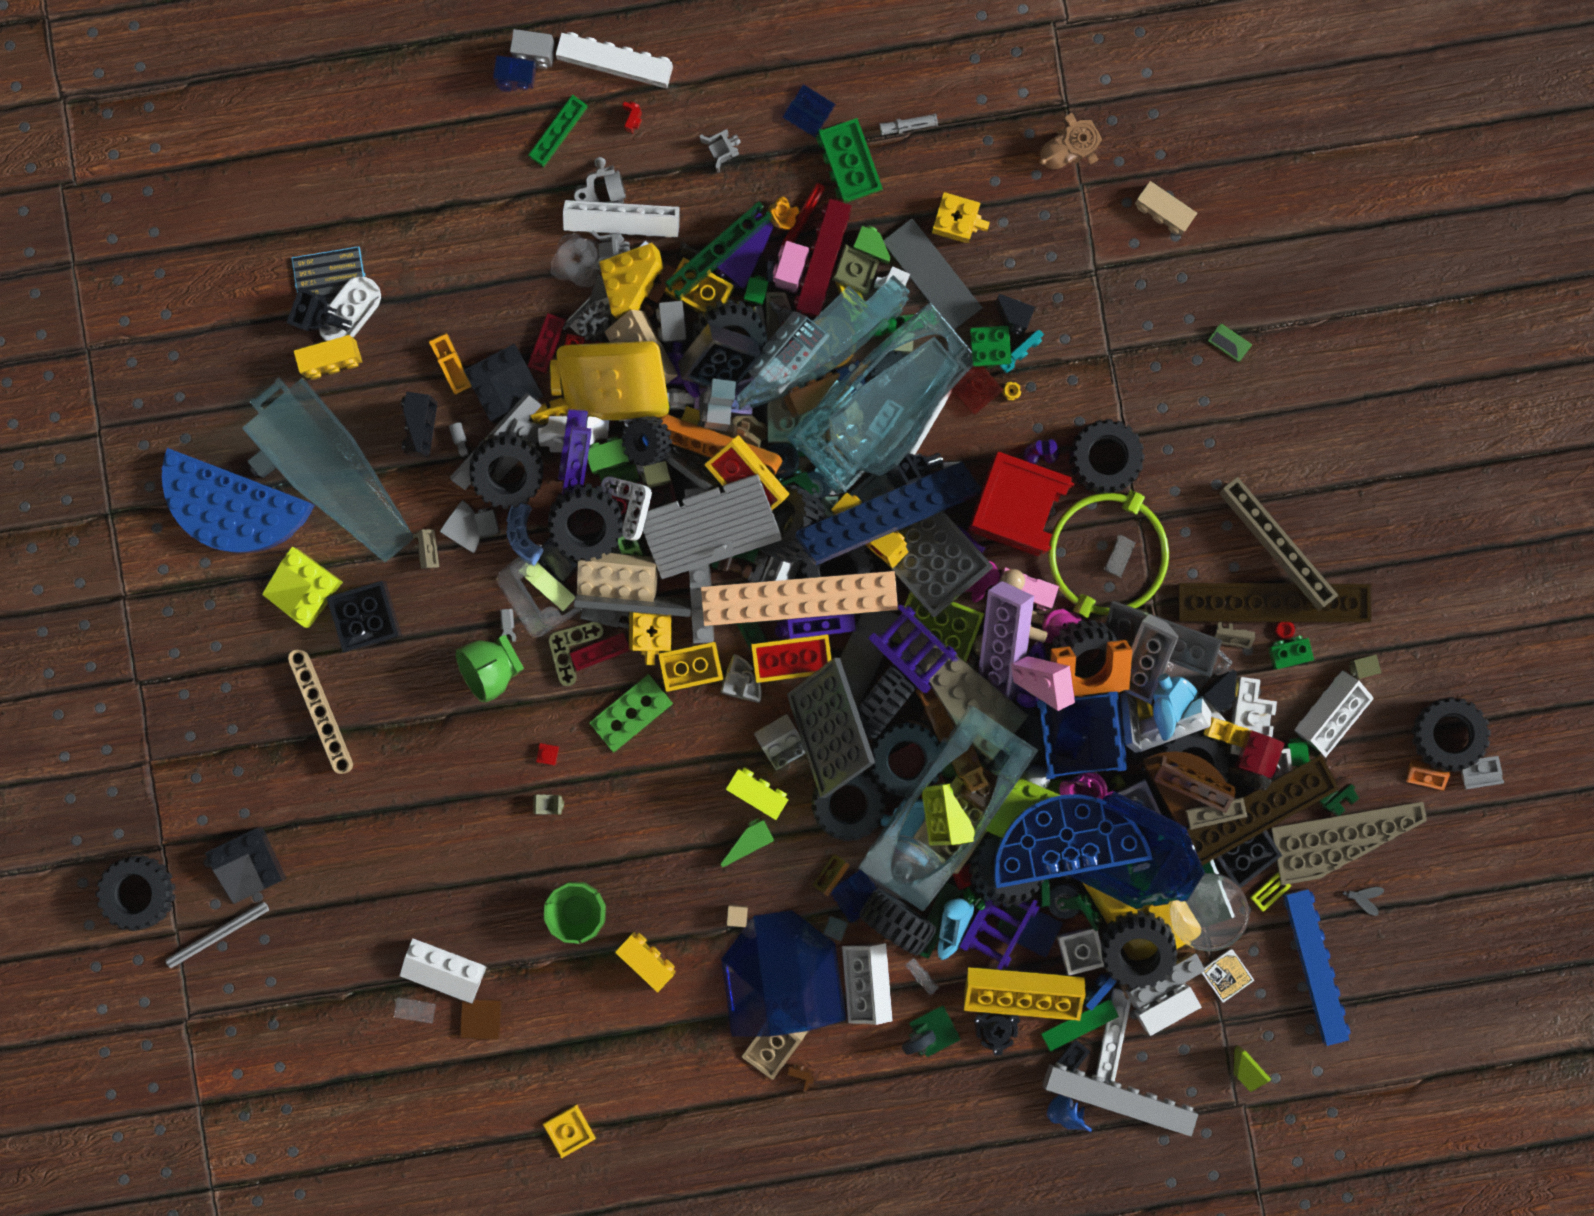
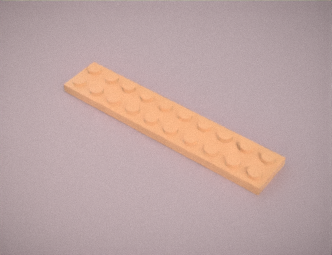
[701,571,898,626]

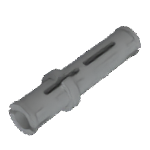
[879,113,938,136]

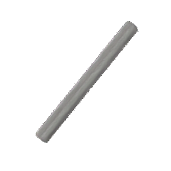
[165,902,269,968]

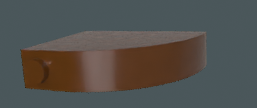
[1140,751,1235,829]

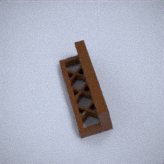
[1154,755,1235,813]

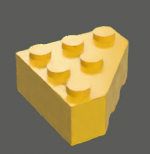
[599,243,664,320]

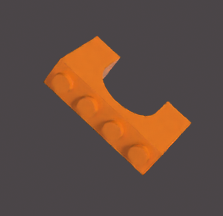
[1050,640,1132,697]

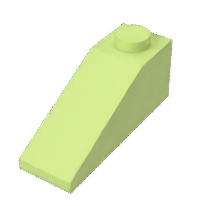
[519,562,576,611]

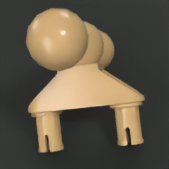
[972,569,1047,657]

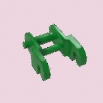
[962,887,985,911]

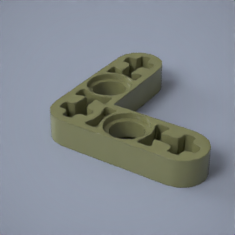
[549,622,604,686]

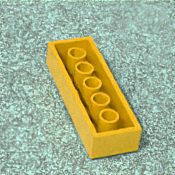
[964,967,1085,1021]

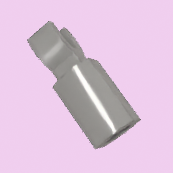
[449,423,469,457]
[500,609,516,642]

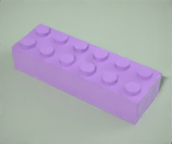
[978,581,1034,700]

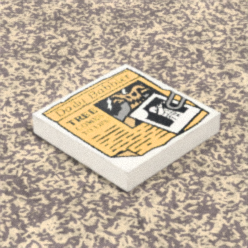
[1202,948,1254,1003]

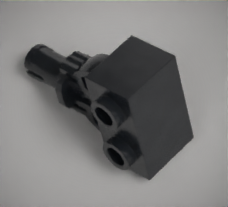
[287,287,352,332]
[881,447,943,489]

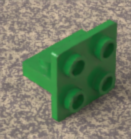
[970,326,1011,368]

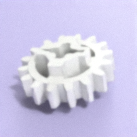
[667,389,695,411]

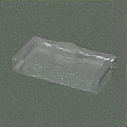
[394,997,436,1024]

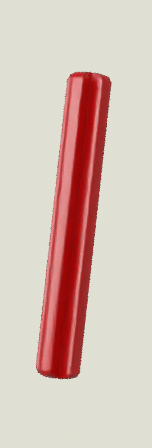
[781,183,825,246]

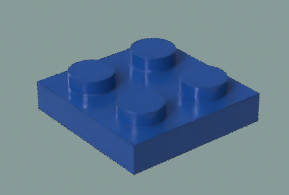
[1083,972,1117,1011]

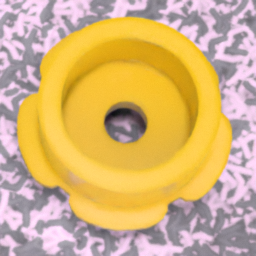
[1002,382,1021,401]

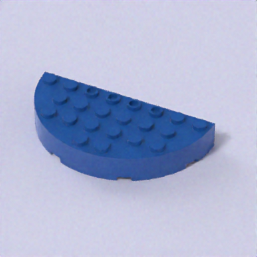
[162,448,315,553]
[993,794,1152,888]

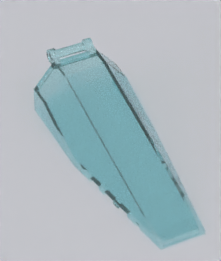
[242,377,414,562]

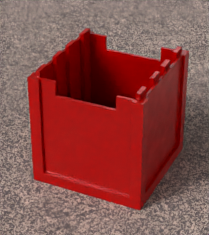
[967,451,1074,557]

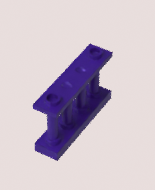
[558,409,592,495]
[868,605,959,693]
[960,899,1039,970]

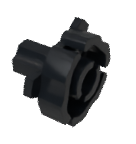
[974,1012,1021,1056]

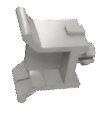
[700,129,741,173]
[591,230,630,272]

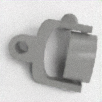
[574,157,626,204]

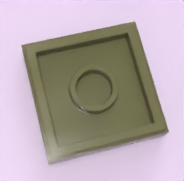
[832,245,880,295]

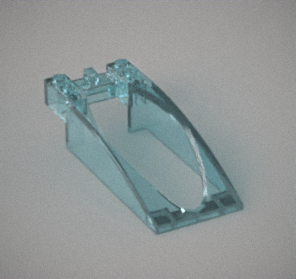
[735,275,910,412]
[787,303,973,493]
[858,705,1038,911]

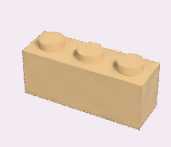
[1135,181,1197,236]

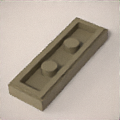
[1185,797,1247,830]

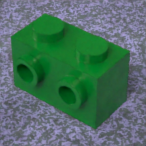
[1268,635,1314,670]

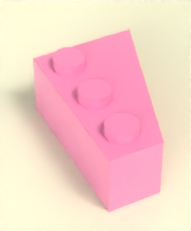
[998,567,1059,611]
[1011,656,1075,711]

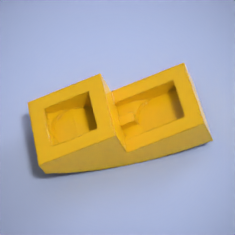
[1204,716,1249,747]

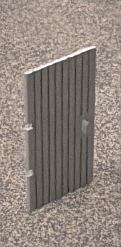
[637,474,783,579]

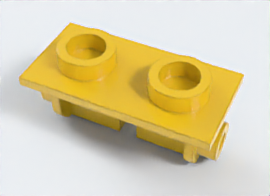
[531,397,569,425]

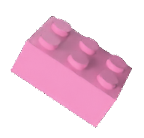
[772,241,809,295]

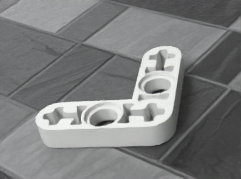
[601,477,651,541]

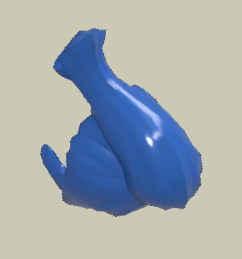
[1047,1094,1092,1132]

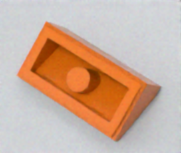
[1406,759,1450,791]

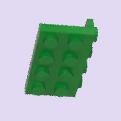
[816,118,883,203]

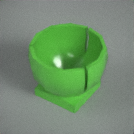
[455,635,524,702]
[544,881,606,944]

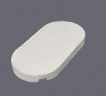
[319,277,381,341]

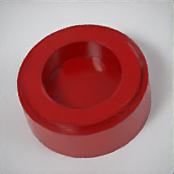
[1275,622,1295,639]

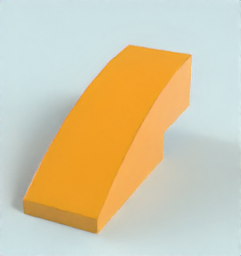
[429,332,472,394]

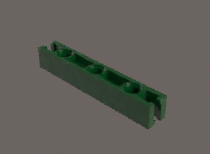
[666,201,772,301]

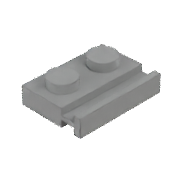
[1460,756,1504,790]

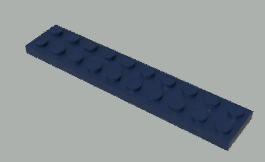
[795,461,982,566]

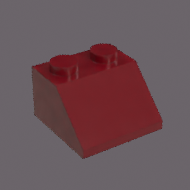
[1235,730,1285,780]

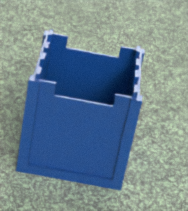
[1037,691,1128,779]

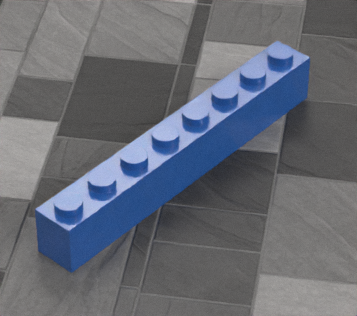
[1283,888,1351,1046]

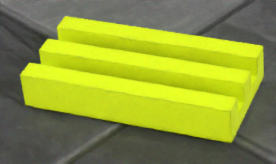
[1250,872,1291,912]

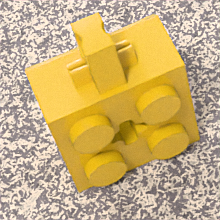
[932,192,990,243]
[629,612,671,665]

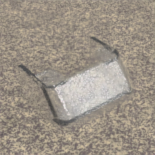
[496,544,582,638]

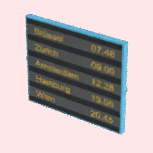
[292,246,365,304]

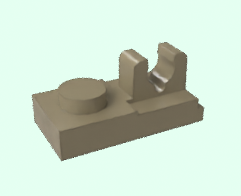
[413,529,439,569]
[1214,622,1255,649]

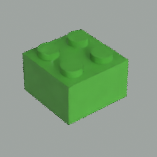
[588,437,631,475]

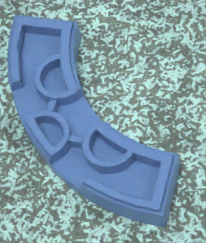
[506,502,544,566]

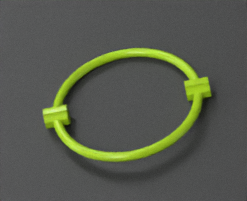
[1048,490,1169,618]

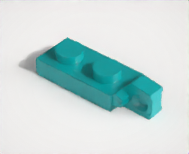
[999,330,1044,373]

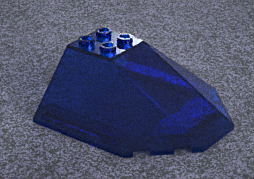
[1069,791,1205,909]
[721,910,846,1037]

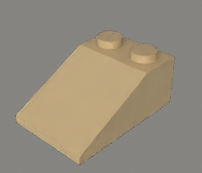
[742,1007,809,1080]

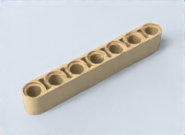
[288,650,353,774]

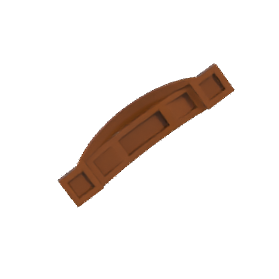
[916,688,989,794]

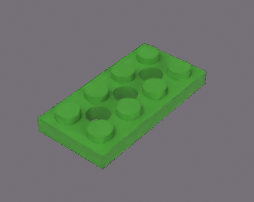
[590,674,673,752]

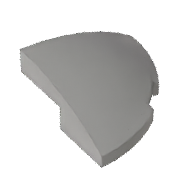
[440,500,480,553]
[720,654,761,703]

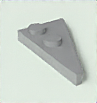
[492,418,546,482]

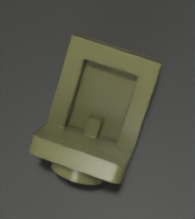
[533,794,564,815]

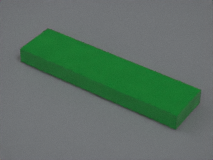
[528,94,588,168]
[1041,999,1119,1051]

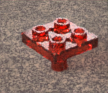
[950,366,1004,416]

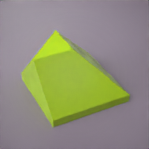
[1234,1045,1271,1092]

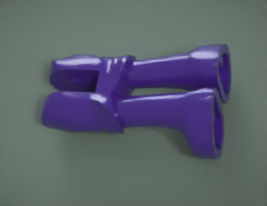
[1023,439,1059,464]

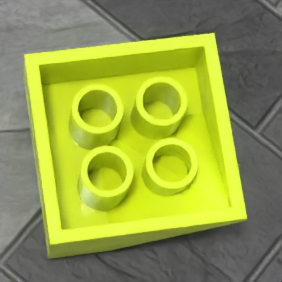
[262,547,343,628]
[726,767,788,820]
[921,783,974,845]

